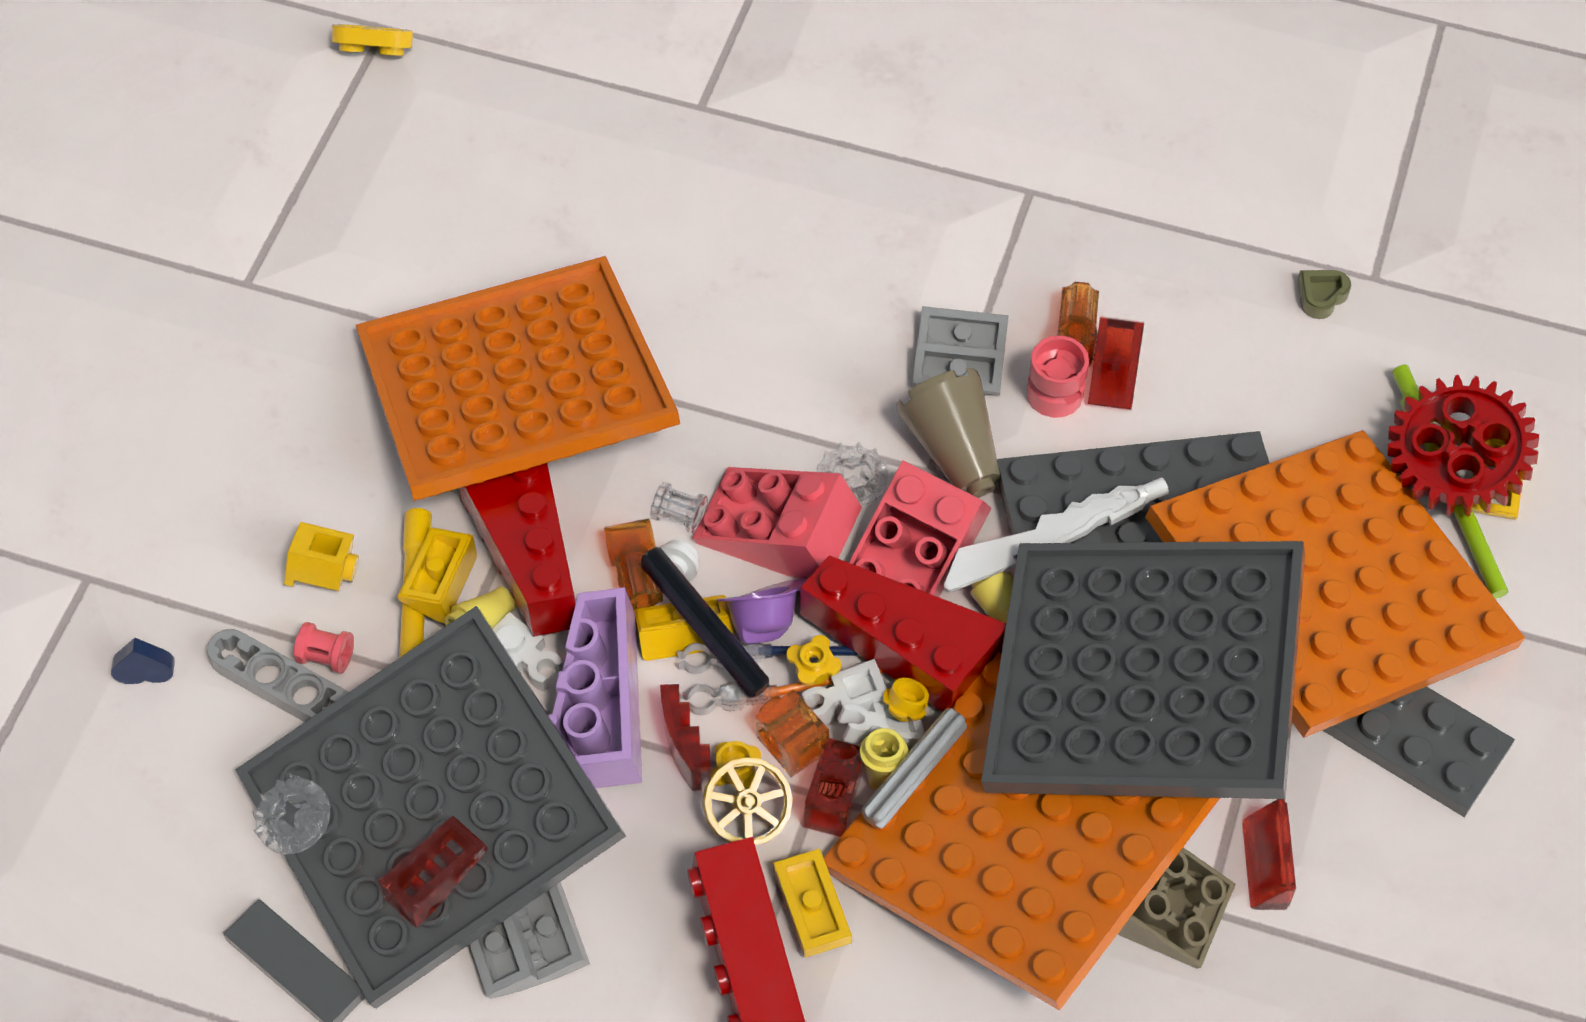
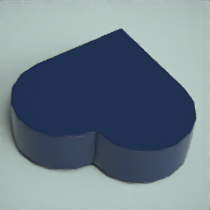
[111,638,175,684]

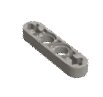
[207,629,349,722]

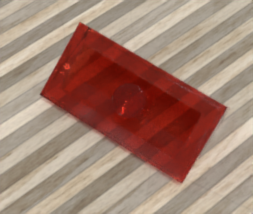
[1242,799,1296,910]

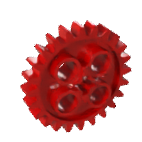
[1387,375,1539,517]

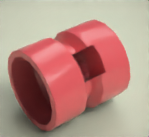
[1027,336,1089,418]

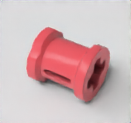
[293,622,354,673]

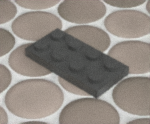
[1322,687,1515,818]

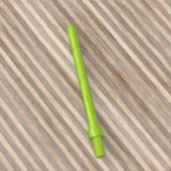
[1392,364,1509,599]

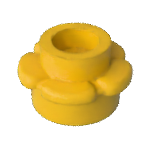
[883,678,929,722]

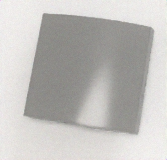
[912,306,1009,395]
[470,882,590,999]

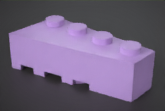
[549,587,642,788]

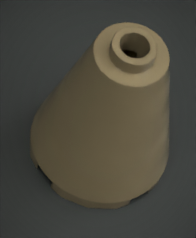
[896,368,1000,498]

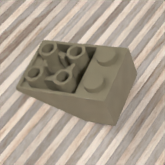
[1117,847,1236,969]

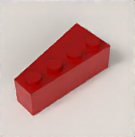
[459,463,576,637]
[800,555,1006,712]
[687,836,805,1022]

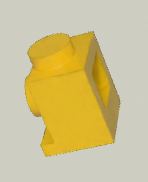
[284,521,359,591]

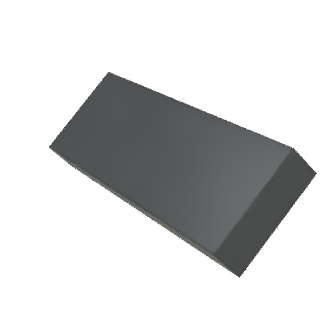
[223,899,365,1022]

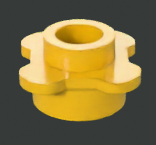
[787,635,842,686]
[710,741,761,790]

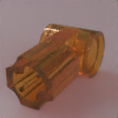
[1057,281,1099,368]
[604,518,663,610]

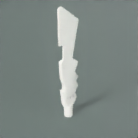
[944,477,1169,592]

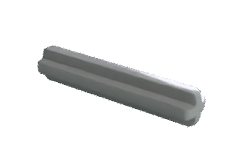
[861,708,967,829]

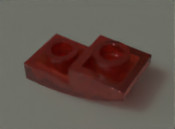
[660,684,711,791]

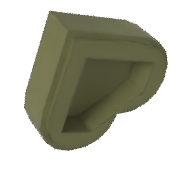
[1298,270,1351,319]

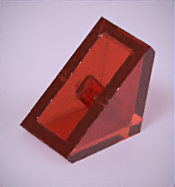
[1088,316,1144,410]

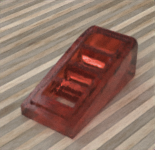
[378,816,488,928]

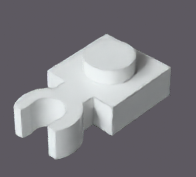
[493,612,563,691]
[802,659,887,727]
[837,702,925,752]

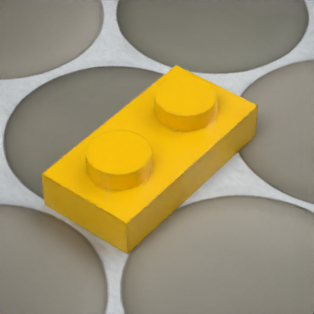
[773,848,852,958]

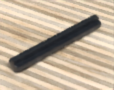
[641,547,769,698]

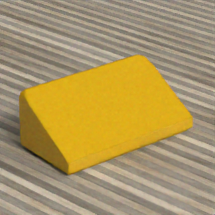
[398,527,477,624]
[634,595,734,661]

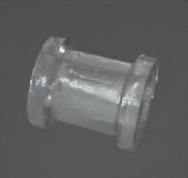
[650,482,708,534]

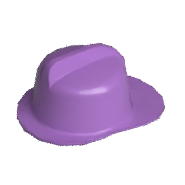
[716,577,809,644]

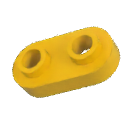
[332,24,413,55]

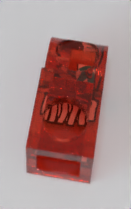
[803,738,864,837]

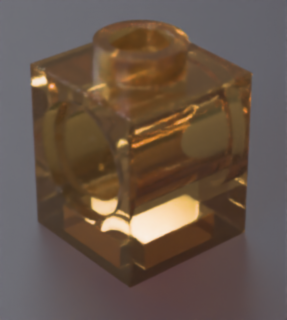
[756,690,829,778]

